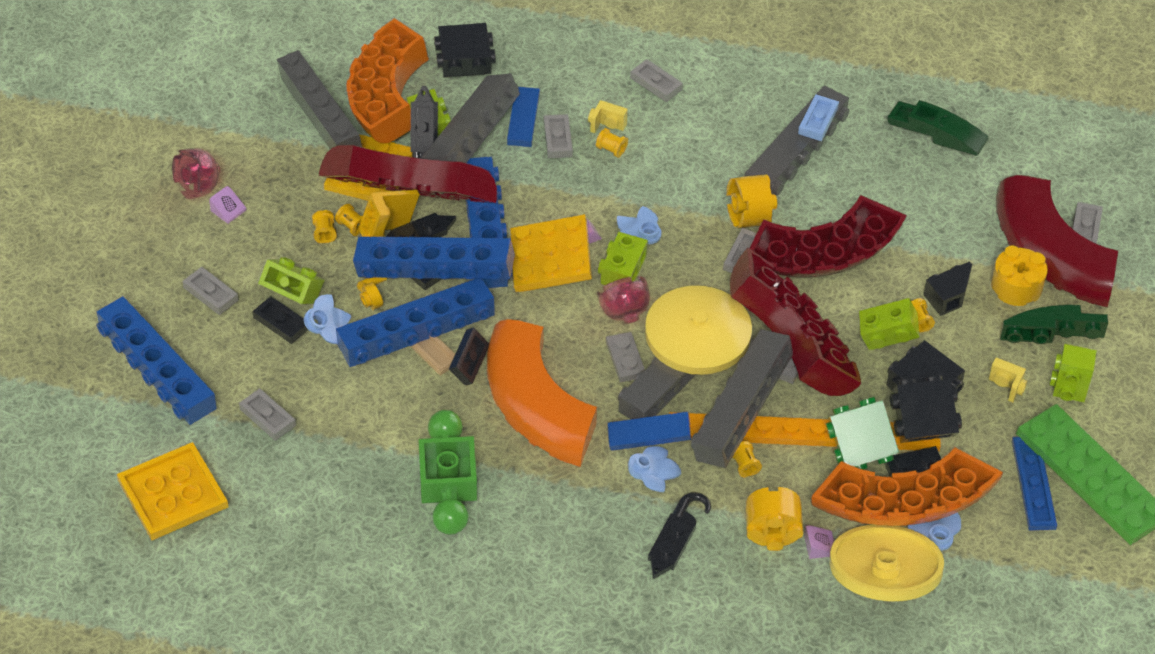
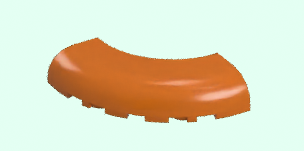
[346,18,429,143]
[487,319,597,467]
[811,447,1003,526]

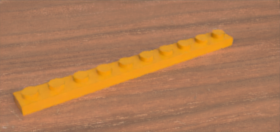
[669,412,941,452]

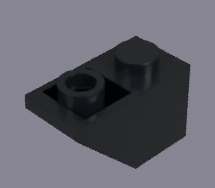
[923,261,972,316]

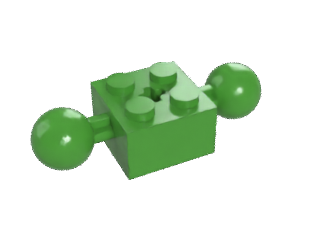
[419,410,477,535]

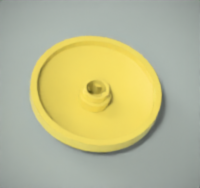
[645,286,752,375]
[830,525,944,601]

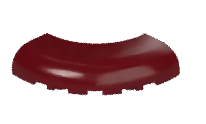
[318,145,497,203]
[996,175,1118,308]
[749,195,907,277]
[730,247,862,396]

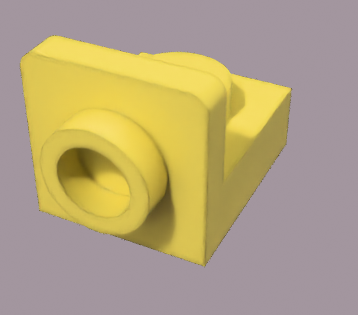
[588,100,628,133]
[989,358,1027,402]

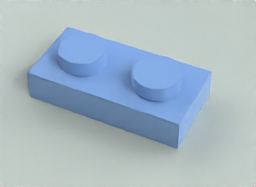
[798,95,839,141]

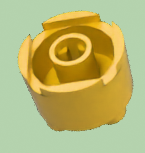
[726,174,777,228]
[991,246,1047,306]
[746,487,803,551]

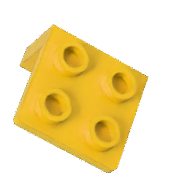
[359,190,420,237]

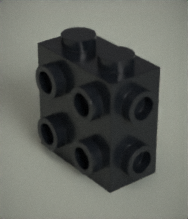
[434,23,496,78]
[886,340,965,394]
[889,376,962,443]

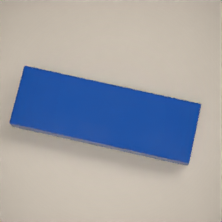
[507,87,540,147]
[608,412,692,450]

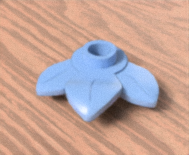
[616,206,661,244]
[304,294,351,344]
[628,446,682,492]
[907,513,961,551]

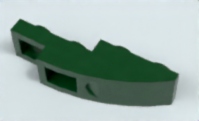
[887,100,989,156]
[1000,305,1109,344]

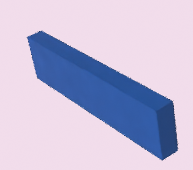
[1011,437,1057,531]

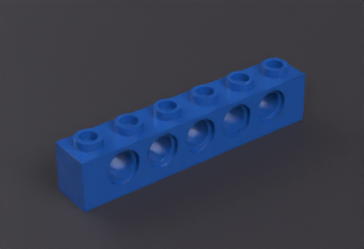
[465,157,512,288]
[353,237,515,280]
[336,279,495,367]
[96,296,217,425]

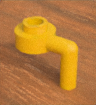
[357,277,387,310]

